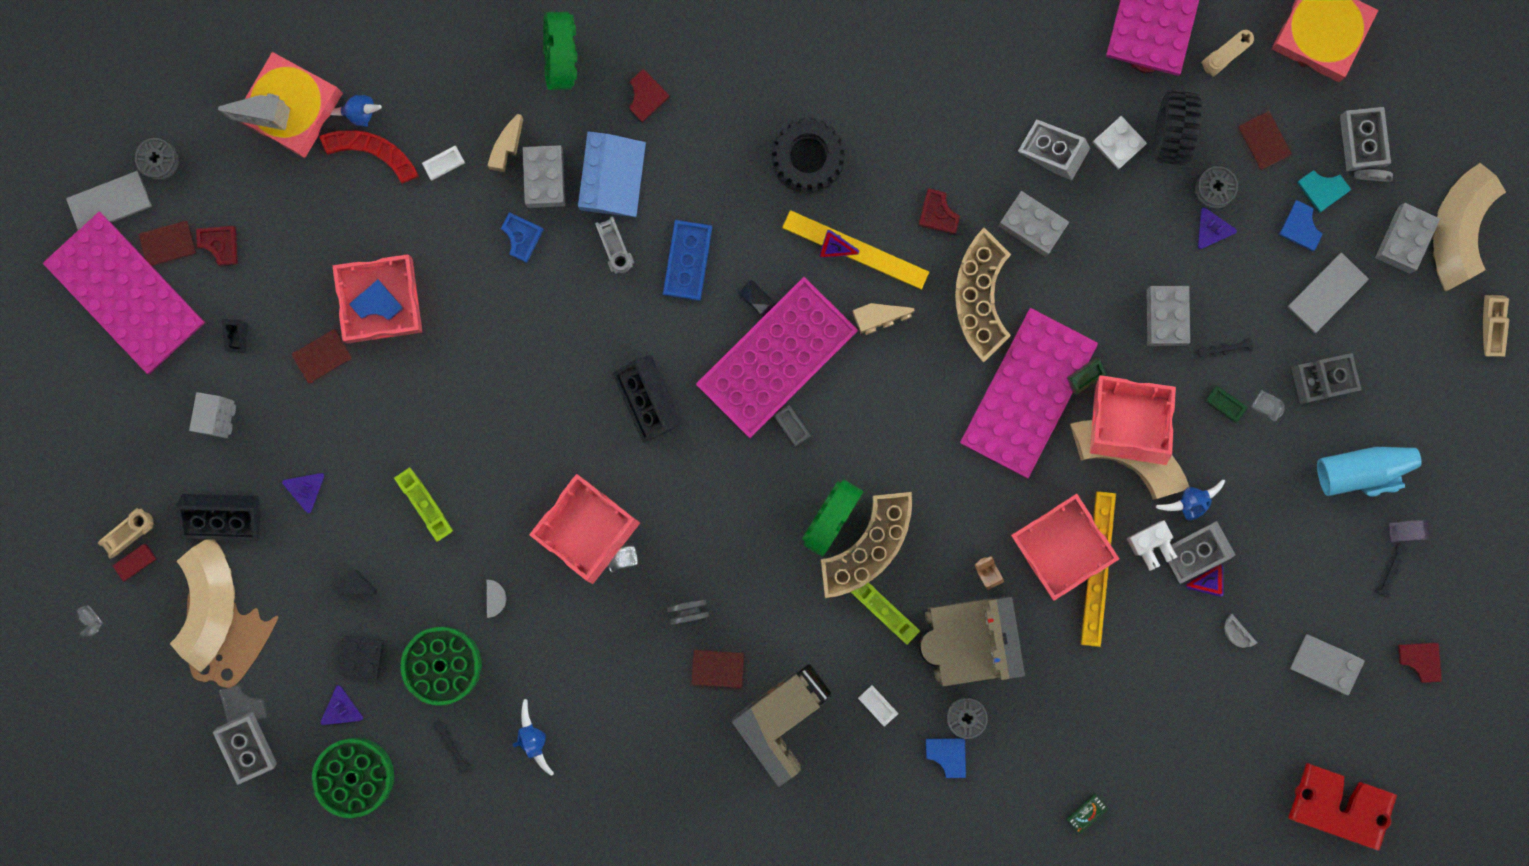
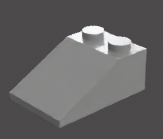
[218,94,291,130]
[1018,119,1090,180]
[1168,521,1235,584]
[1290,634,1365,696]

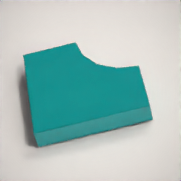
[1297,170,1351,213]

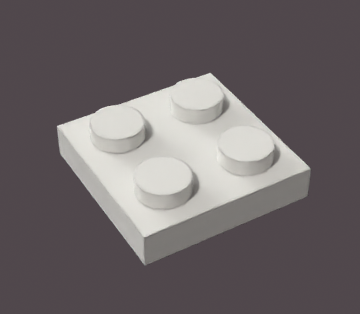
[1092,116,1147,170]

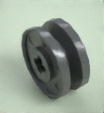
[135,138,179,180]
[1195,166,1238,209]
[667,600,710,625]
[946,697,988,739]

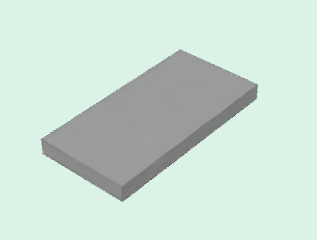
[66,171,152,230]
[1287,252,1369,334]

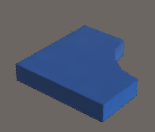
[1279,200,1323,252]
[501,212,544,263]
[349,279,404,321]
[926,738,966,778]

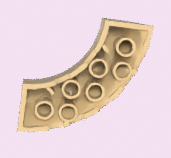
[1432,163,1506,292]
[955,228,1011,363]
[1070,420,1189,499]
[821,492,912,598]
[170,539,235,672]

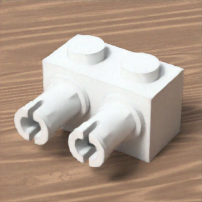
[1126,520,1178,571]

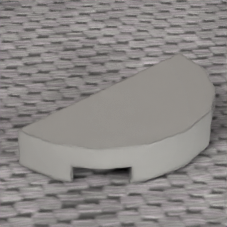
[1354,169,1393,182]
[487,579,507,618]
[1224,614,1257,648]

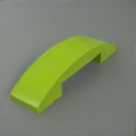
[394,467,453,542]
[851,582,920,645]

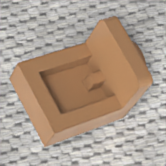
[975,556,1004,590]

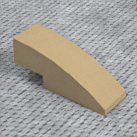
[488,114,523,172]
[1483,295,1509,356]

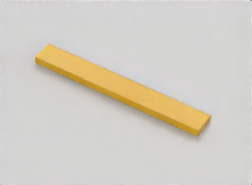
[782,210,929,290]
[1080,491,1116,647]

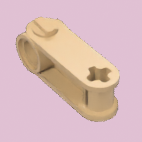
[1201,30,1254,77]
[98,508,154,559]

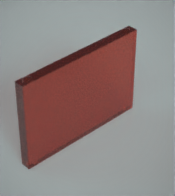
[1238,111,1292,170]
[139,221,196,266]
[292,329,352,383]
[692,649,744,688]

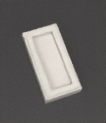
[422,145,465,181]
[858,685,898,727]

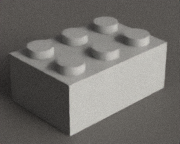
[1340,107,1391,172]
[523,145,565,208]
[998,191,1069,257]
[1375,203,1440,274]
[1147,286,1190,346]
[189,392,236,438]
[213,712,277,785]

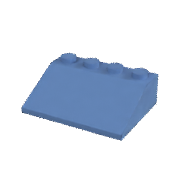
[578,132,646,217]

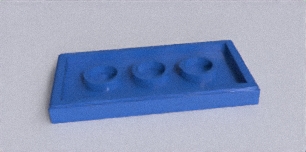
[663,220,713,301]

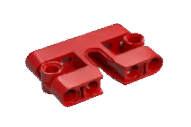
[1288,763,1397,850]

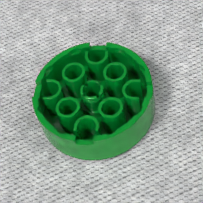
[543,12,577,90]
[802,479,863,557]
[401,627,482,705]
[312,738,394,818]

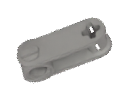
[595,216,634,274]

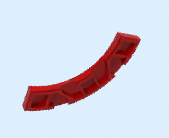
[319,130,419,184]

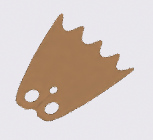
[187,593,278,688]

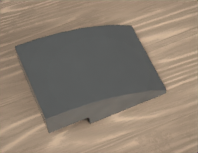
[1291,353,1362,404]

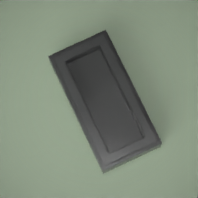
[773,405,811,447]

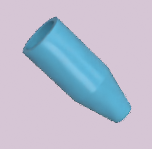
[1317,447,1421,497]

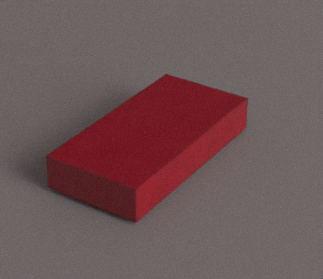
[113,544,157,581]

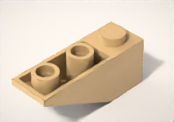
[852,303,915,335]

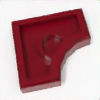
[629,69,670,123]
[918,188,960,235]
[196,226,238,266]
[1398,642,1442,683]

